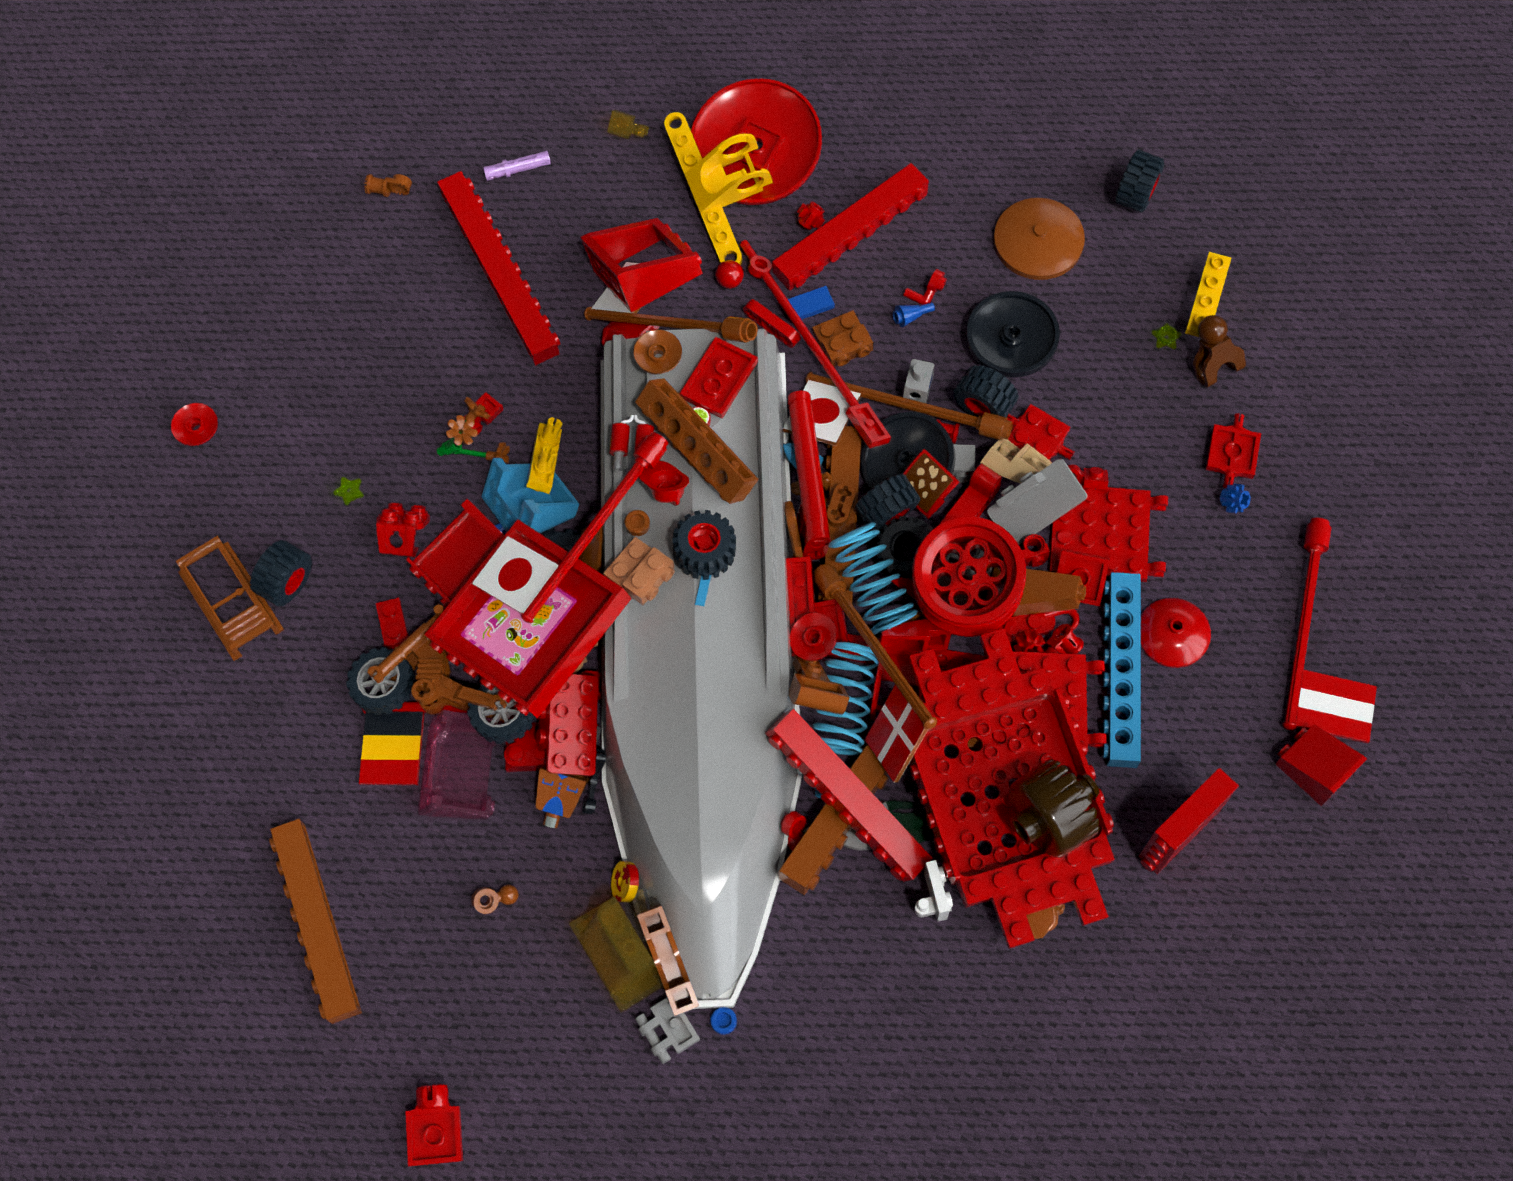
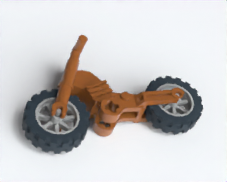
[346,604,536,744]

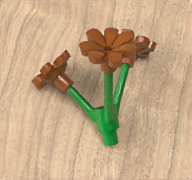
[437,397,510,464]

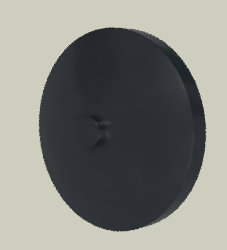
[966,291,1060,377]
[861,412,956,489]

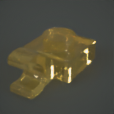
[607,110,649,139]

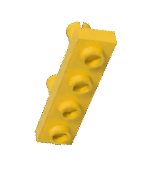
[1185,252,1231,337]
[526,417,562,494]

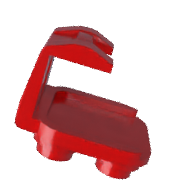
[376,503,430,557]

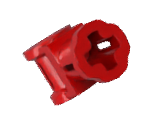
[1044,624,1084,654]

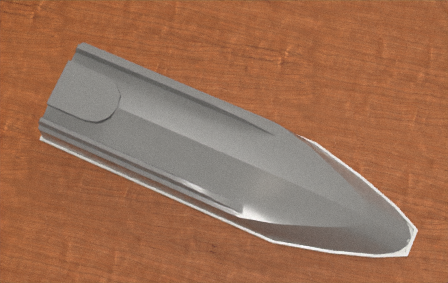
[601,329,802,1009]

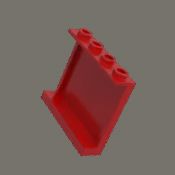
[406,499,505,607]

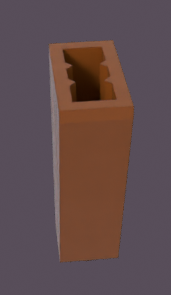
[985,567,1086,616]

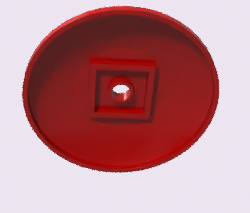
[691,78,822,205]

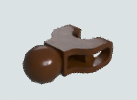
[1193,315,1246,388]

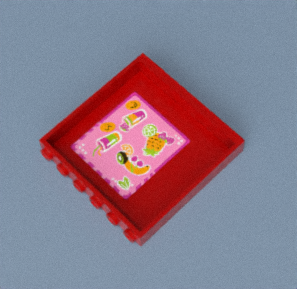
[424,519,632,718]

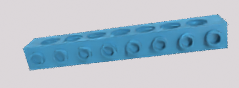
[1102,572,1141,768]

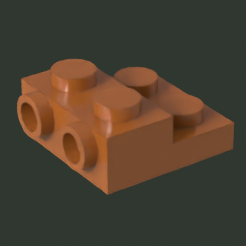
[812,310,873,367]

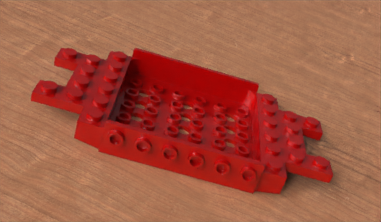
[909,628,1115,949]

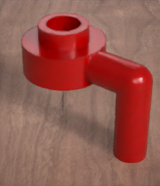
[903,269,947,305]

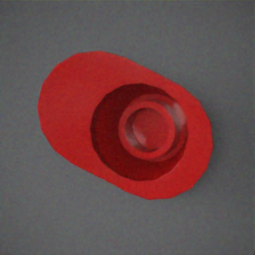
[639,460,689,506]

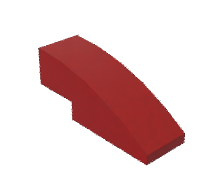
[879,619,951,655]

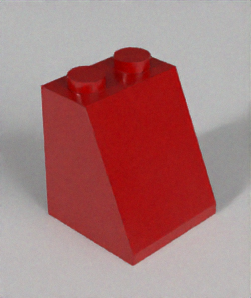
[1276,724,1367,806]

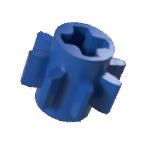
[1220,483,1251,513]

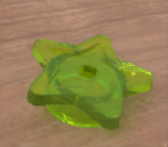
[1152,323,1182,349]
[333,477,364,505]

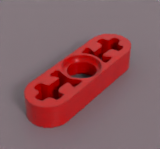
[743,299,801,348]

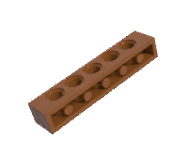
[635,378,759,504]

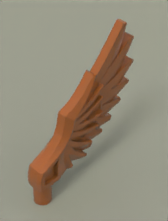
[785,501,803,558]

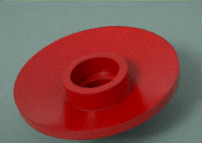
[171,403,218,446]
[790,612,837,661]

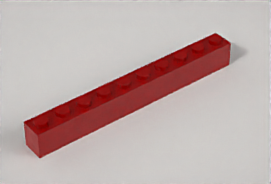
[437,171,561,366]

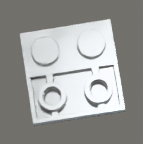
[914,860,953,922]

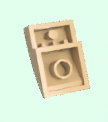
[980,439,1052,483]

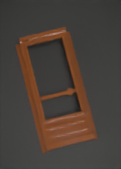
[176,536,284,661]

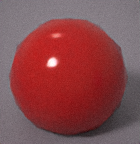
[715,260,744,289]

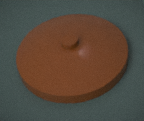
[994,198,1085,280]

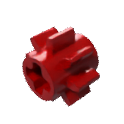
[797,201,825,230]
[1013,629,1045,653]

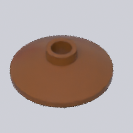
[634,330,682,374]

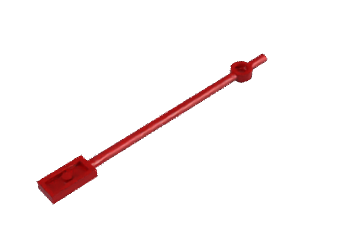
[740,240,891,448]

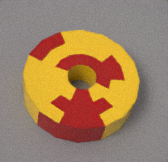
[611,861,639,902]

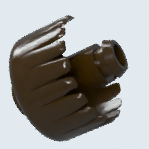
[1009,759,1100,858]

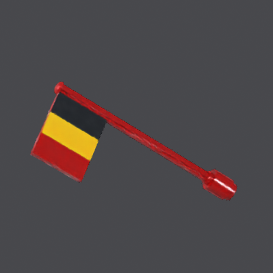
[359,702,517,785]

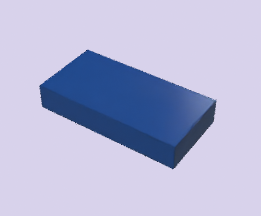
[788,286,835,320]

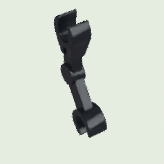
[582,749,606,815]

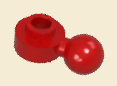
[781,811,806,850]

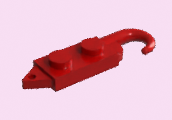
[995,609,1080,644]

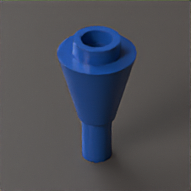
[893,302,935,327]

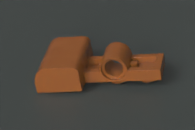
[788,655,850,715]

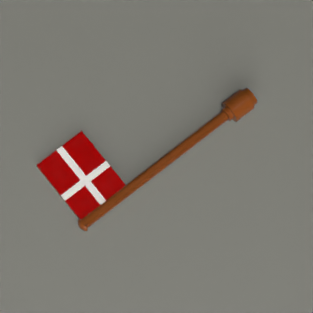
[814,564,937,782]

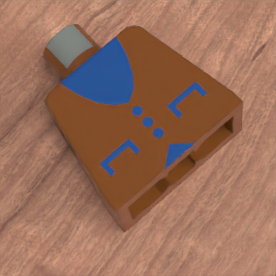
[536,765,589,828]

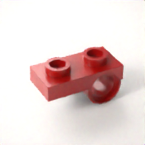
[1021,534,1050,567]

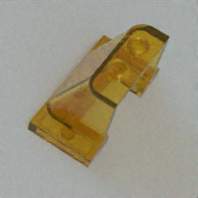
[569,897,664,1013]

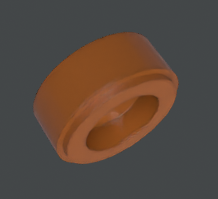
[625,510,650,536]

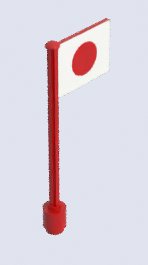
[472,432,669,623]

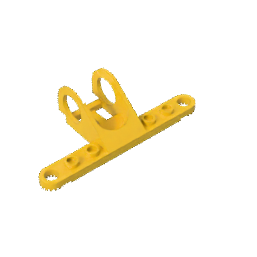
[664,112,773,265]

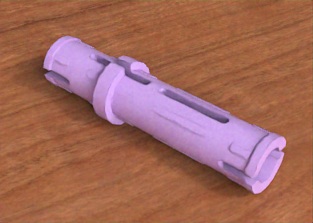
[483,150,551,181]

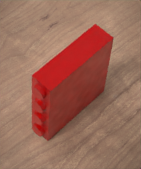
[1138,768,1239,874]

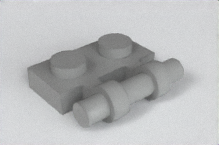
[635,997,700,1064]

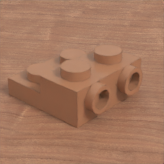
[603,537,675,605]

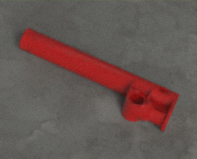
[788,390,831,560]

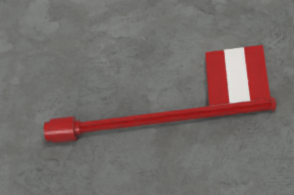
[1282,518,1377,743]

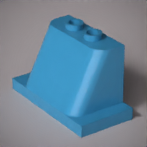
[481,458,579,533]

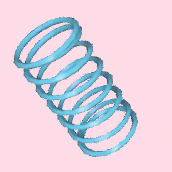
[828,522,918,635]
[812,642,879,755]

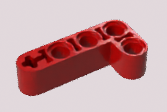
[938,463,1002,526]

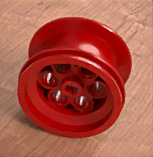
[912,517,1026,637]

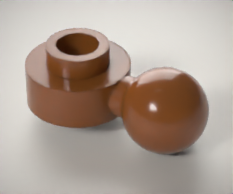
[471,884,519,914]

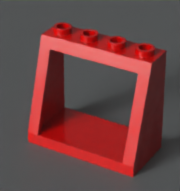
[580,218,703,313]

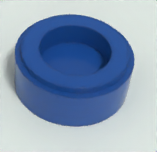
[711,1007,737,1035]

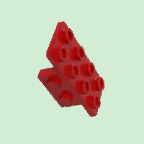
[536,674,598,776]

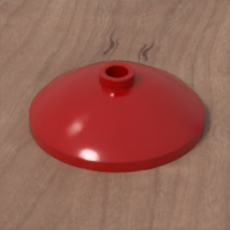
[1141,598,1211,668]

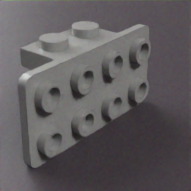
[987,459,1087,545]

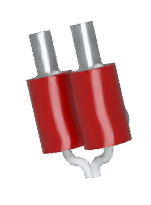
[610,415,655,471]

